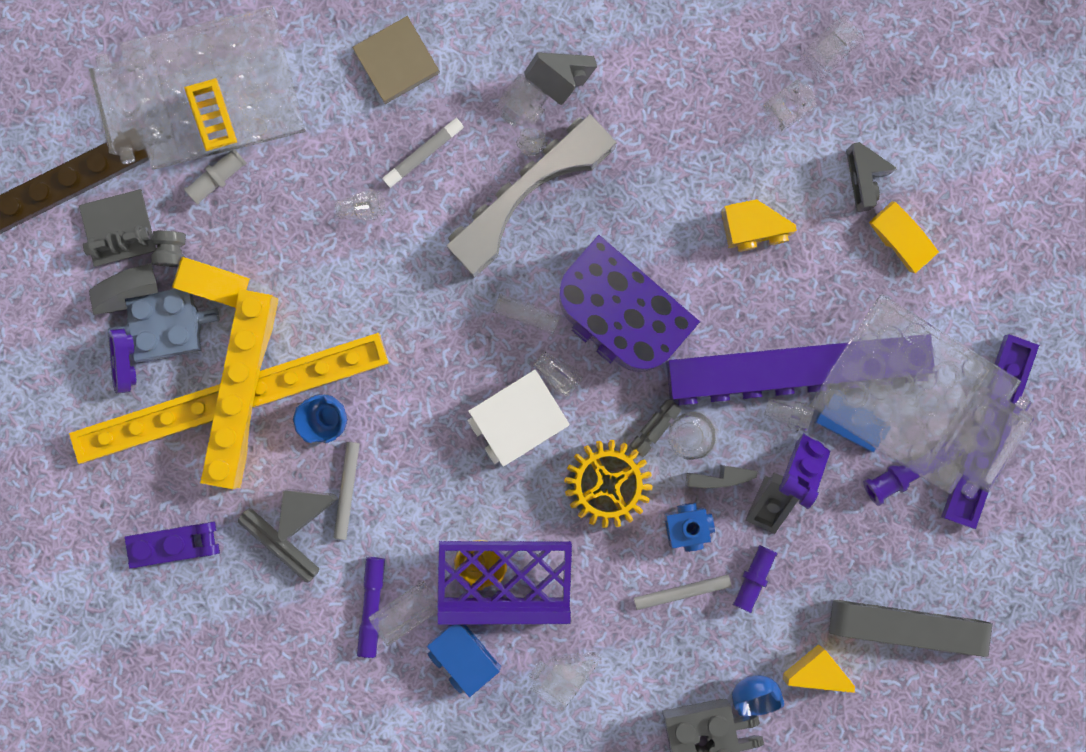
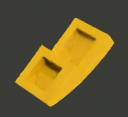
[869,201,939,274]
[172,257,250,308]

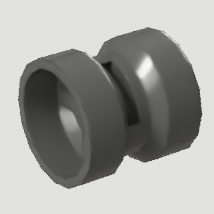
[151,230,186,267]

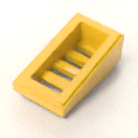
[184,78,237,151]

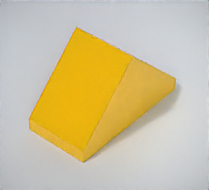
[782,644,855,693]

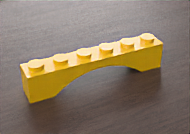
[200,289,279,489]

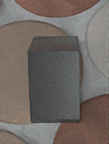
[278,489,338,542]

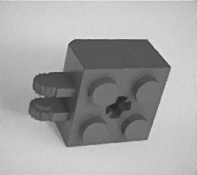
[662,699,764,752]

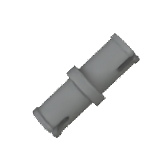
[184,148,247,205]

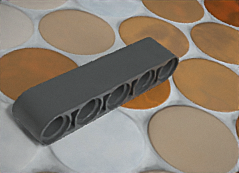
[829,600,993,657]

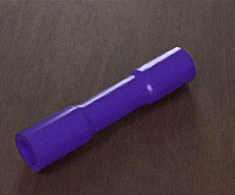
[357,557,385,658]

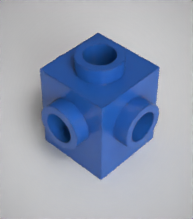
[664,503,715,552]

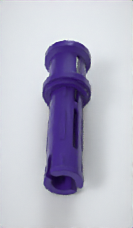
[863,437,961,506]

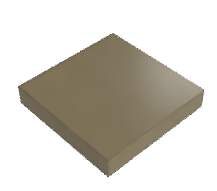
[352,15,440,104]

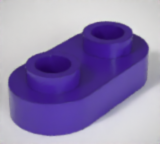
[108,329,137,394]

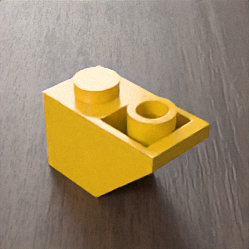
[721,199,797,252]

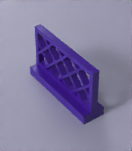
[437,541,572,625]

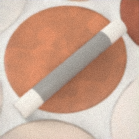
[382,118,464,188]

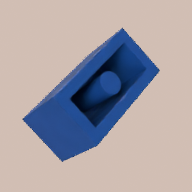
[427,624,501,698]

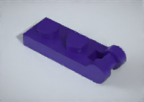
[779,433,831,509]
[124,521,220,569]

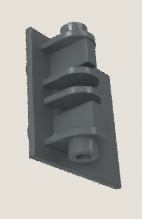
[79,189,156,267]

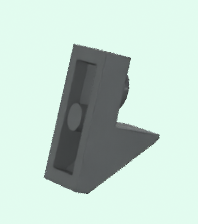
[524,52,597,105]
[846,142,897,212]
[745,472,799,534]

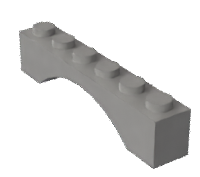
[446,114,617,278]

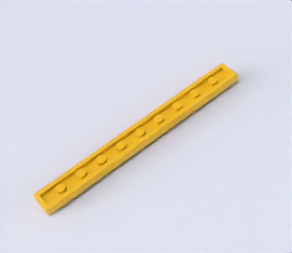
[69,333,390,464]

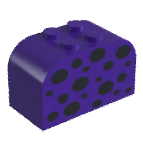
[559,234,701,372]

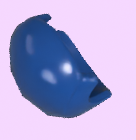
[293,394,348,443]
[732,675,784,717]

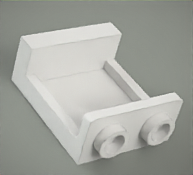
[467,369,570,467]

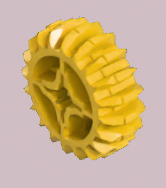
[564,440,653,528]

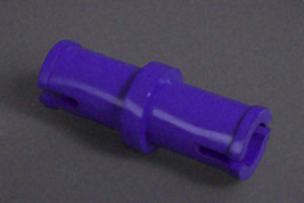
[732,545,778,613]

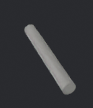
[333,442,360,540]
[634,574,732,610]

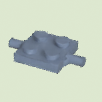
[108,289,220,363]

